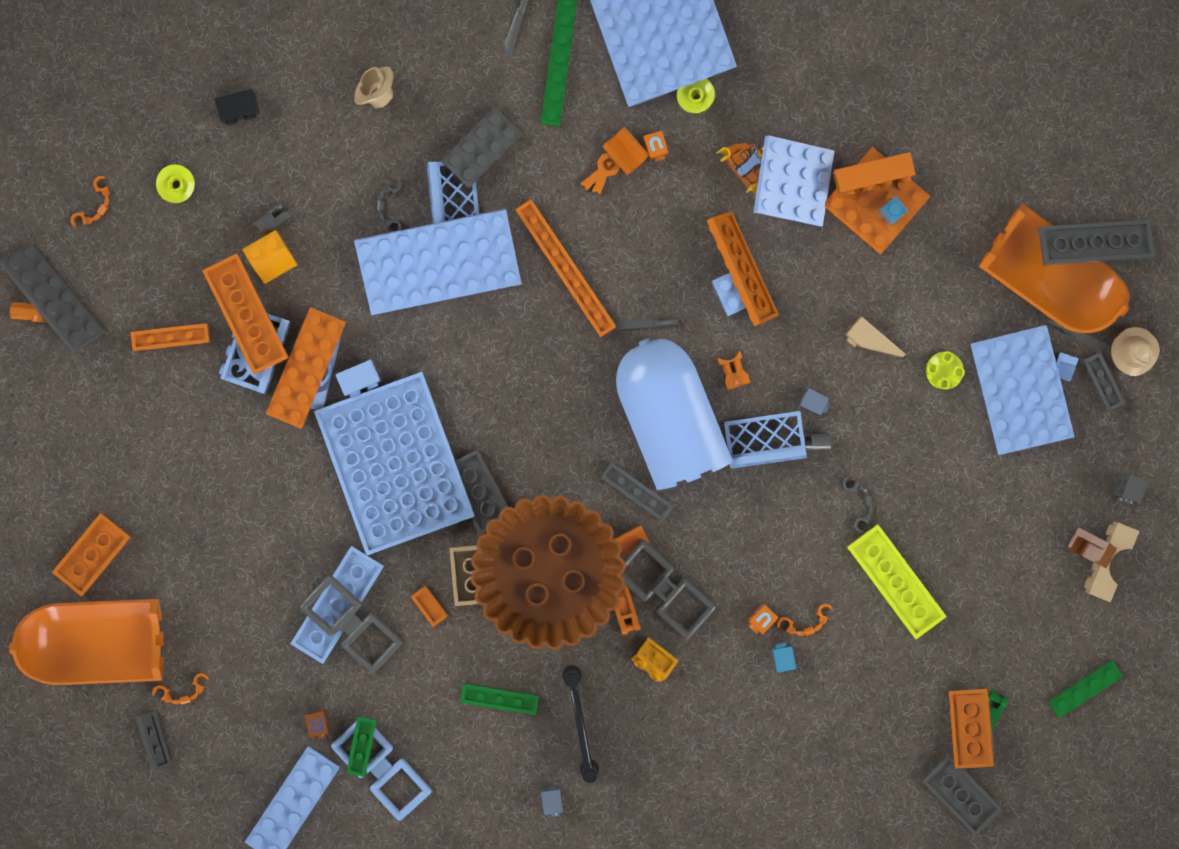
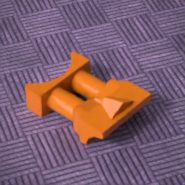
[717,351,750,390]

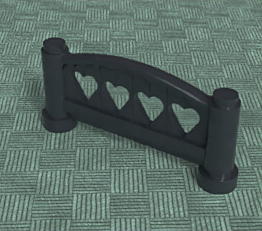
[562,665,599,783]

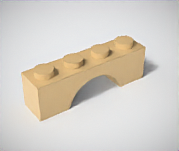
[1084,522,1140,602]

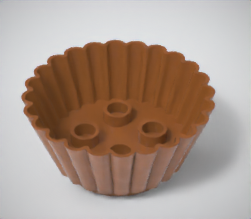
[471,495,626,650]

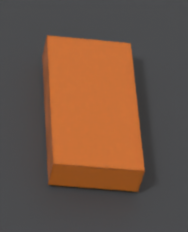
[410,585,449,627]

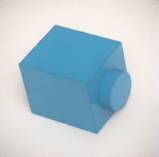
[878,196,908,225]
[772,642,796,673]

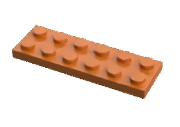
[707,211,779,326]
[202,253,289,375]
[266,307,347,429]

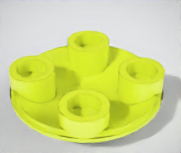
[926,351,965,390]

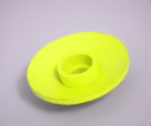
[677,79,715,113]
[156,165,195,203]

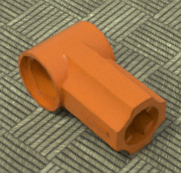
[10,302,47,323]

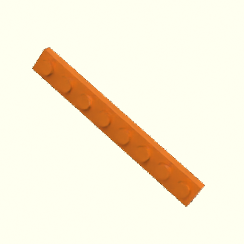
[515,199,616,338]

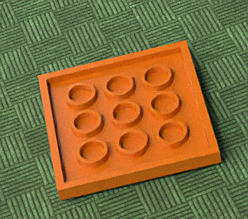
[824,146,930,255]

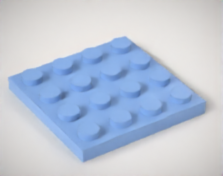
[753,136,834,226]

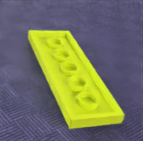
[847,524,947,639]

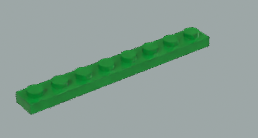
[541,0,577,127]

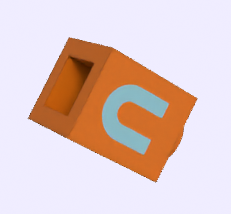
[643,131,669,162]
[748,603,779,634]

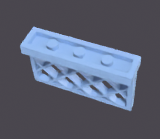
[427,161,479,224]
[724,411,807,469]

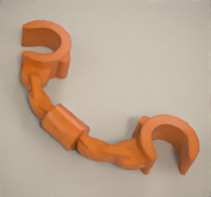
[70,176,110,227]
[777,603,833,636]
[152,673,210,705]

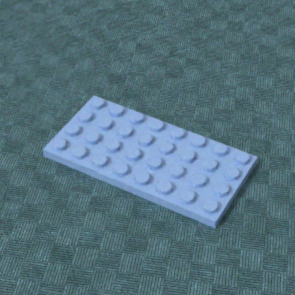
[354,209,522,315]

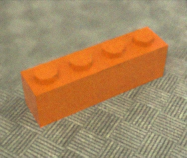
[833,152,916,196]

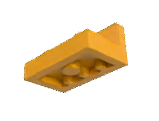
[631,637,679,682]

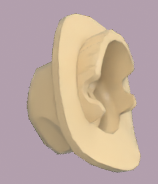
[354,66,394,109]
[1111,326,1160,376]

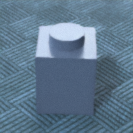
[799,388,830,416]
[541,787,563,817]

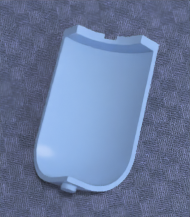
[616,338,733,490]

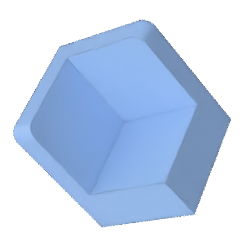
[1056,352,1079,382]

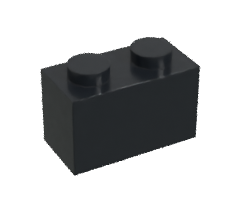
[214,89,260,125]

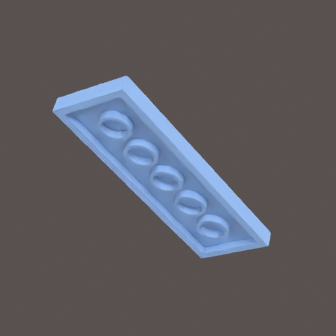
[290,546,384,664]
[245,746,341,849]

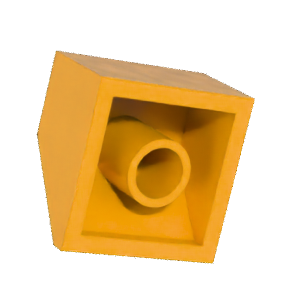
[242,230,298,284]

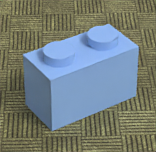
[711,273,746,317]
[336,359,381,398]

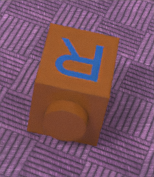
[305,709,330,740]

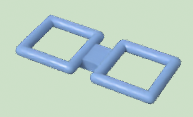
[331,716,432,821]

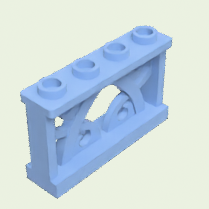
[219,313,291,394]

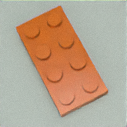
[52,513,132,597]
[949,689,995,769]

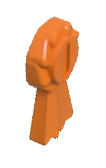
[580,153,620,195]

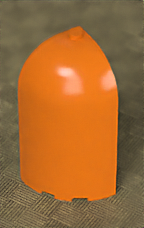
[979,203,1130,333]
[9,599,164,685]

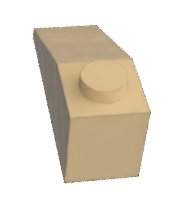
[845,317,905,357]

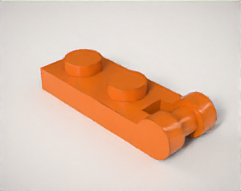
[615,585,641,635]

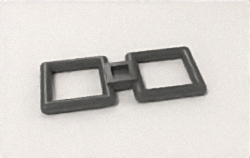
[620,539,716,639]
[299,575,403,674]

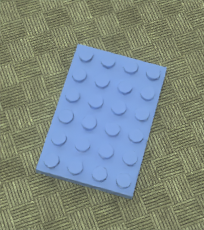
[971,325,1075,455]

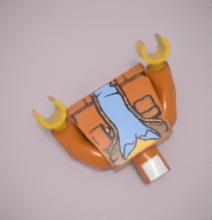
[716,143,764,198]

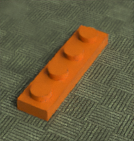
[130,323,210,351]

